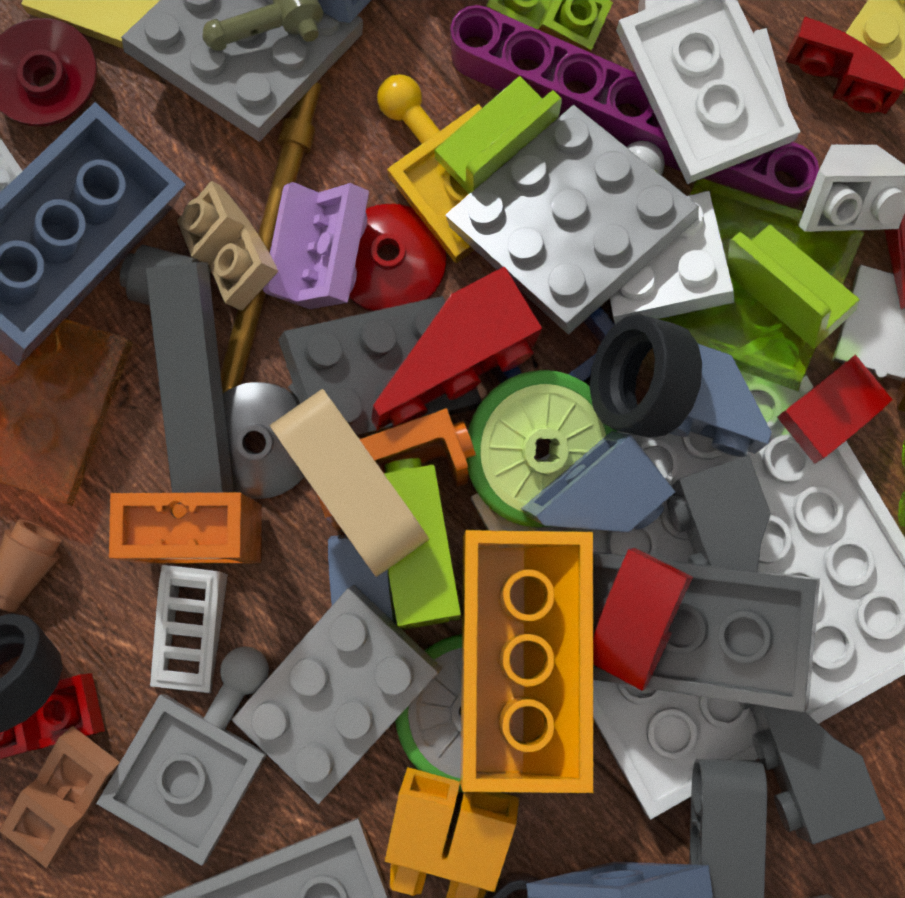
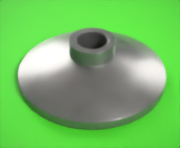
[223,382,304,499]

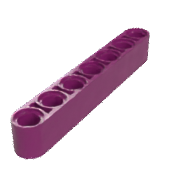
[450,5,819,213]

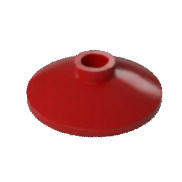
[349,204,446,312]

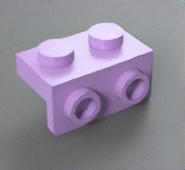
[263,182,369,309]

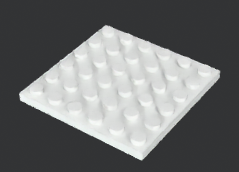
[471,329,905,820]

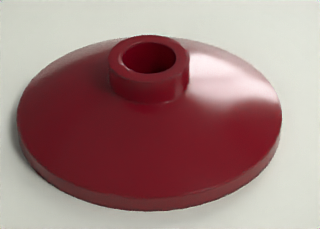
[0,18,98,127]

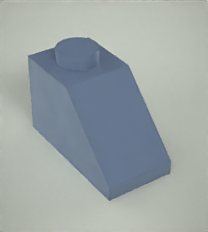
[521,431,675,532]

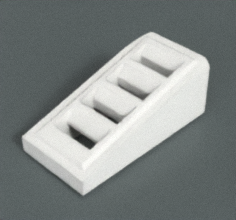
[150,565,228,693]

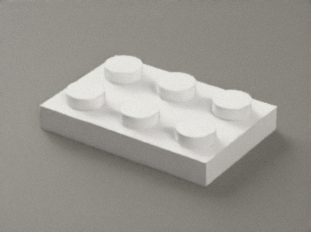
[616,0,800,184]

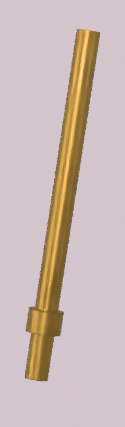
[220,82,322,393]

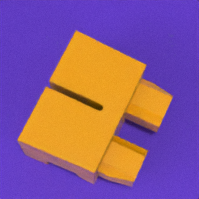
[385,767,519,898]

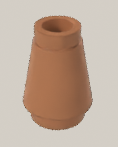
[0,519,62,612]

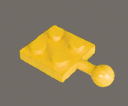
[377,74,482,263]

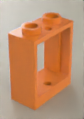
[109,492,262,564]

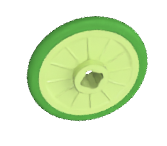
[466,370,617,528]

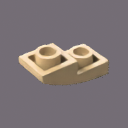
[177,181,278,311]

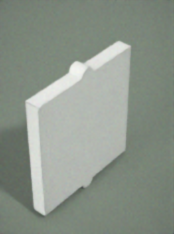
[832,265,905,381]

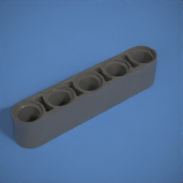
[689,759,767,898]

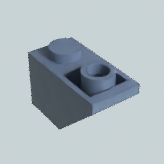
[669,344,772,457]

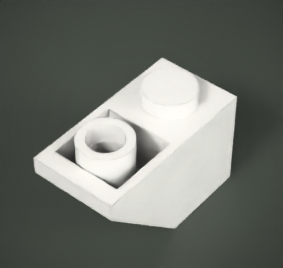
[799,145,905,232]

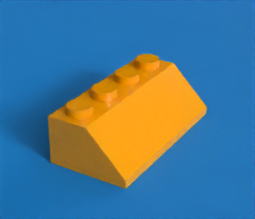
[460,530,593,793]

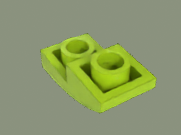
[485,0,613,52]

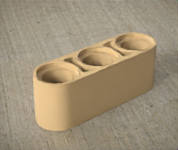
[269,389,429,577]

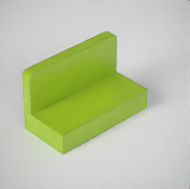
[434,76,562,194]
[727,224,860,349]

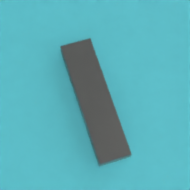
[145,262,234,504]

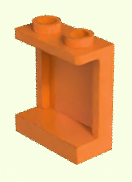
[317,408,476,531]

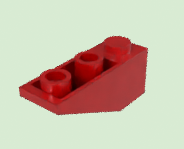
[371,266,542,430]

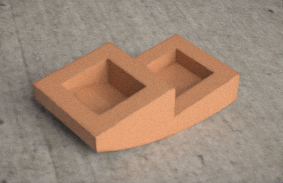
[0,726,120,868]

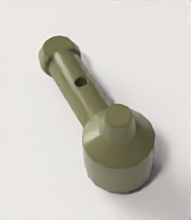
[202,0,324,51]

